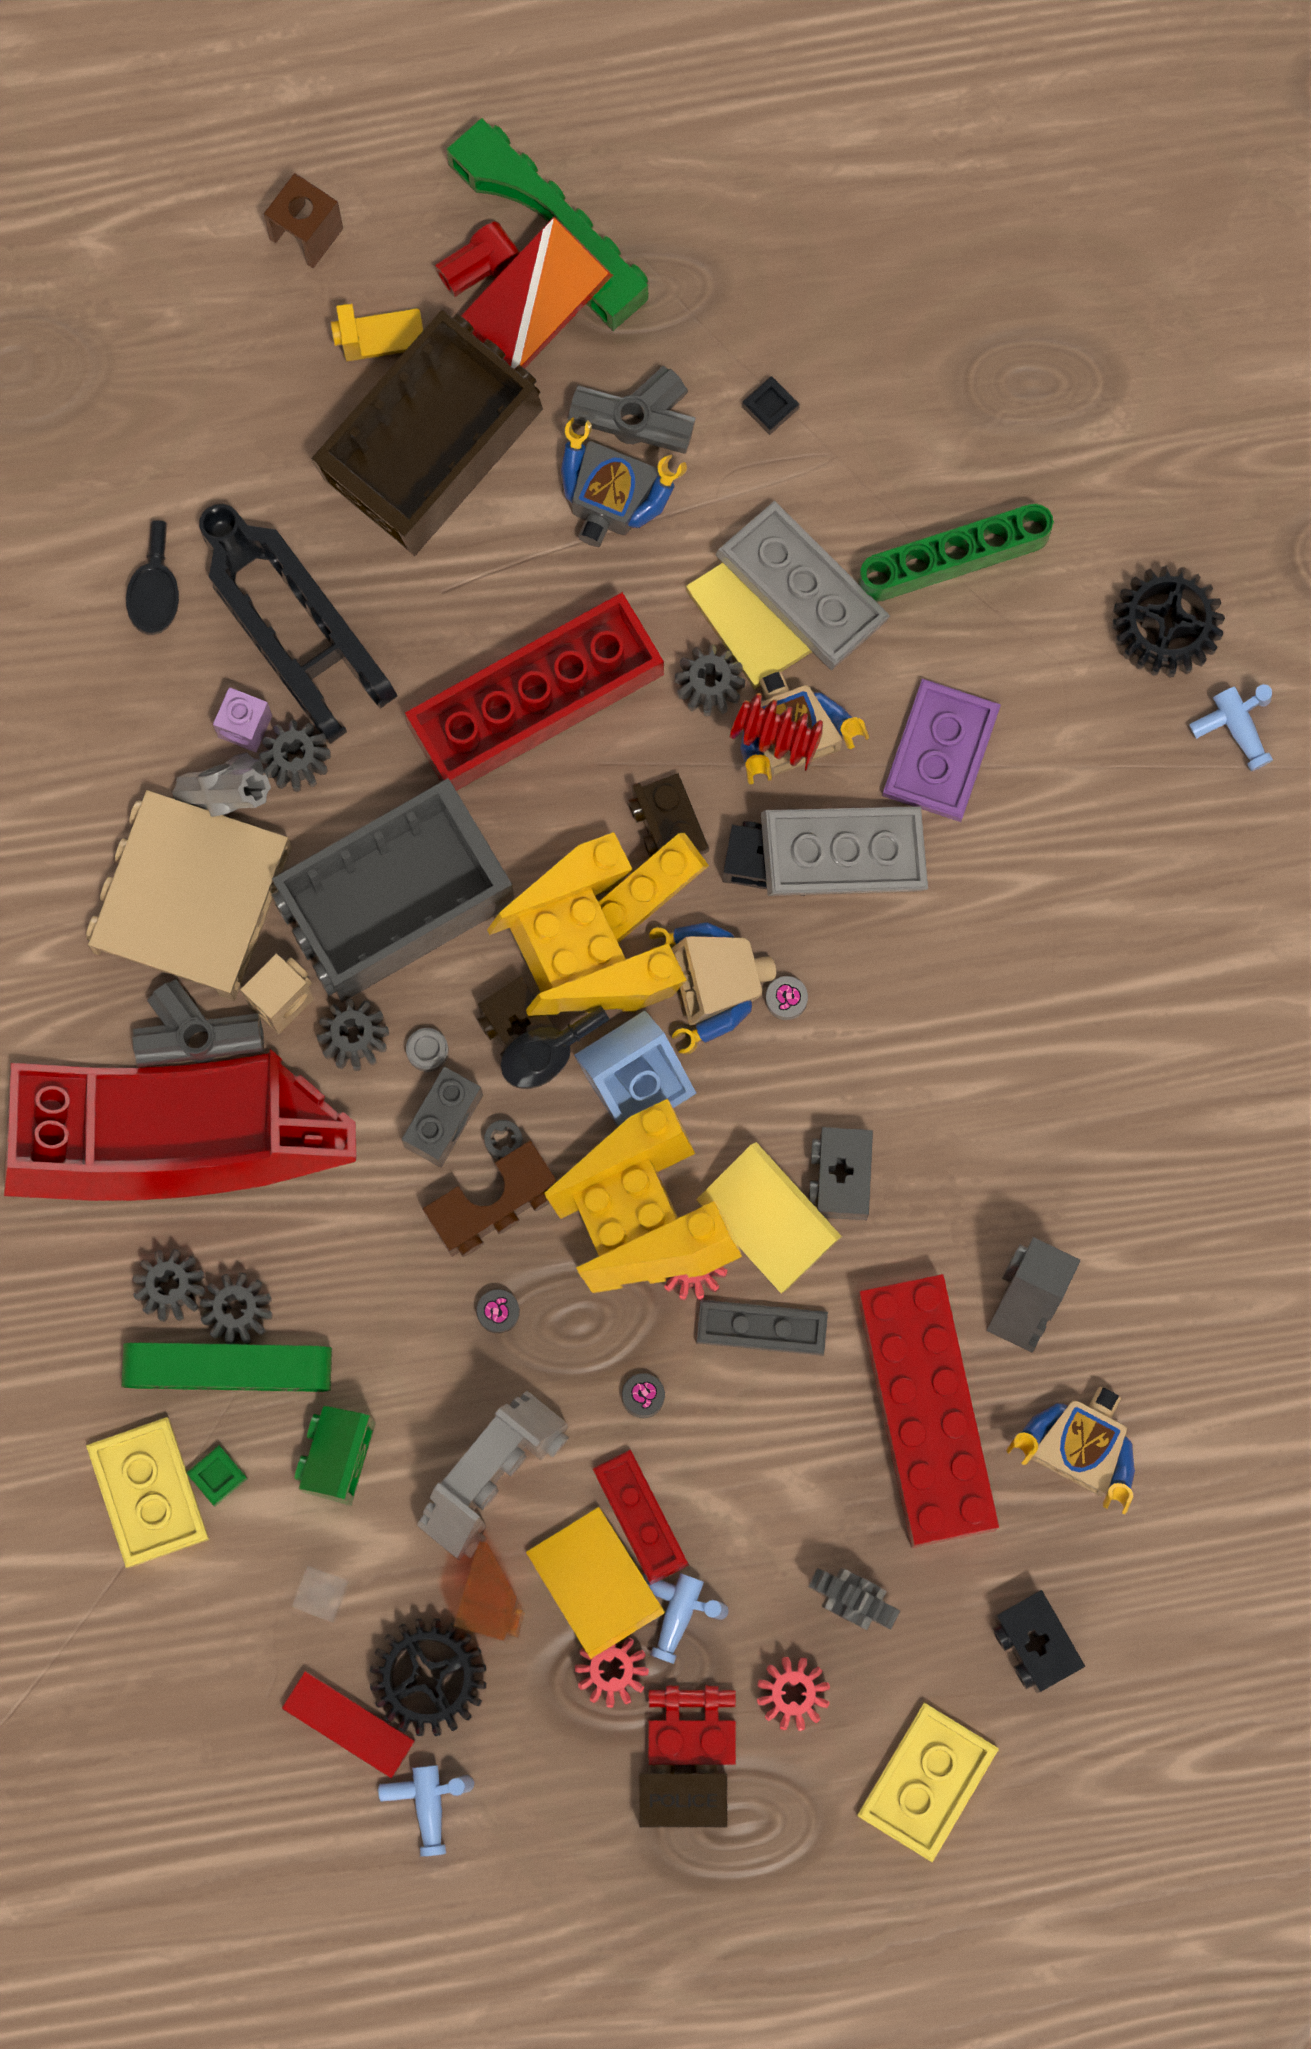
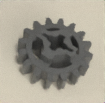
[808,1568,900,1630]

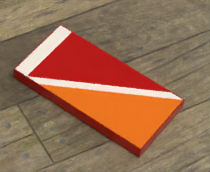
[461,217,613,369]

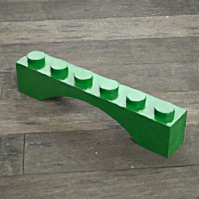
[446,118,649,331]

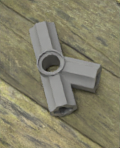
[172,752,271,817]

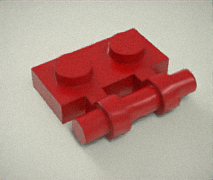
[649,1685,736,1765]

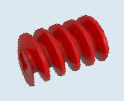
[729,693,823,771]

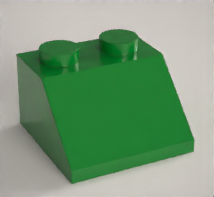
[294,1405,376,1506]

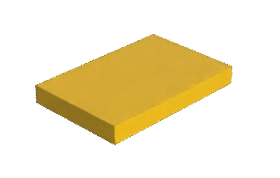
[526,1507,665,1659]

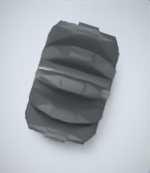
[675,644,745,717]
[259,720,331,792]
[317,999,389,1071]
[133,1249,206,1322]
[200,1273,273,1345]

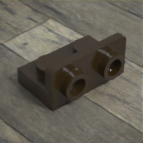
[627,773,709,857]

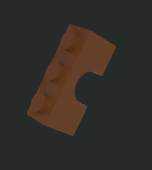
[422,1140,557,1257]

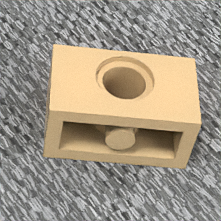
[240,953,314,1035]

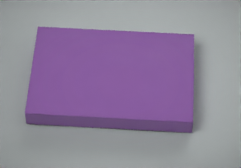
[882,679,1001,822]

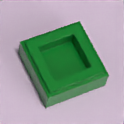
[186,1445,248,1507]

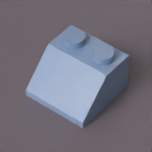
[574,1011,697,1127]

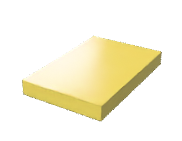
[686,563,812,689]
[696,1142,842,1294]
[86,1417,209,1568]
[857,1703,999,1862]

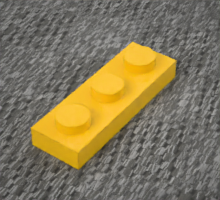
[598,833,709,943]

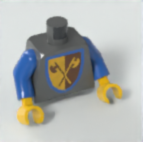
[561,417,687,547]

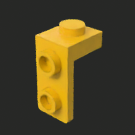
[331,304,423,362]

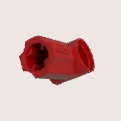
[435,222,520,297]

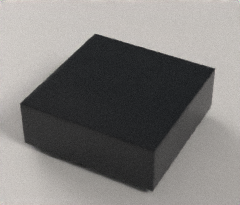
[742,376,800,435]

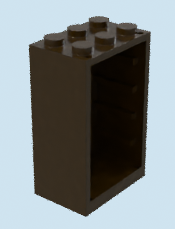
[311,310,543,556]

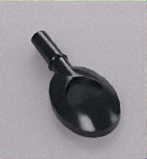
[126,520,179,635]
[501,1006,610,1089]

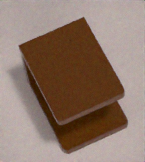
[264,173,343,268]

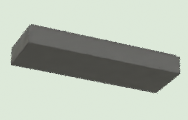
[697,1300,828,1356]

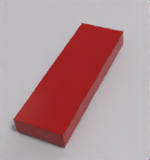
[593,1450,689,1585]
[282,1671,416,1779]

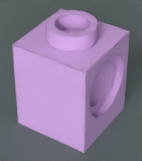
[213,687,272,752]

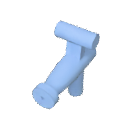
[1189,684,1273,772]
[642,1573,729,1664]
[378,1765,474,1856]

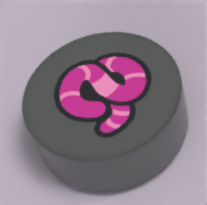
[477,1289,520,1334]
[622,1373,665,1418]

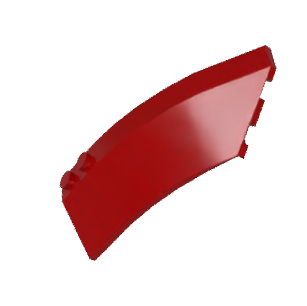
[4,1049,357,1201]

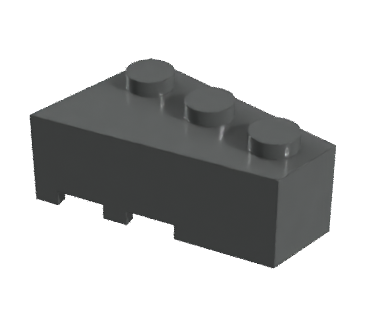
[986,1237,1081,1353]

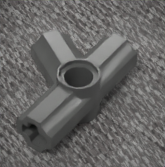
[568,366,696,454]
[132,979,264,1067]

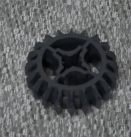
[1112,565,1225,678]
[370,1618,487,1737]

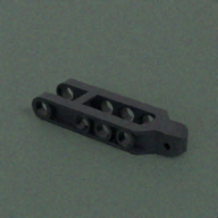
[199,504,398,744]

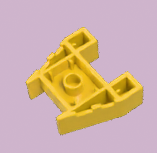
[487,832,687,1016]
[545,1098,742,1293]

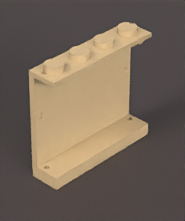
[86,790,292,1001]

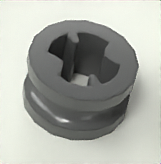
[484,1120,523,1160]

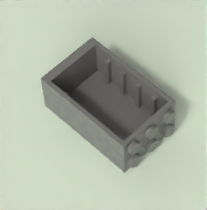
[271,778,515,1003]

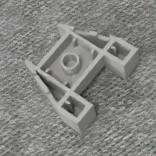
[417,1391,569,1561]

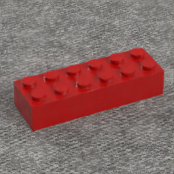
[405,592,664,791]
[857,1274,1000,1549]

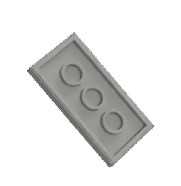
[716,501,890,671]
[761,807,928,896]

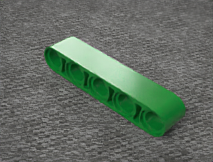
[858,503,1054,602]
[121,1343,332,1392]

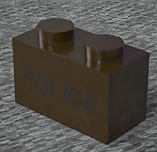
[639,1765,727,1827]

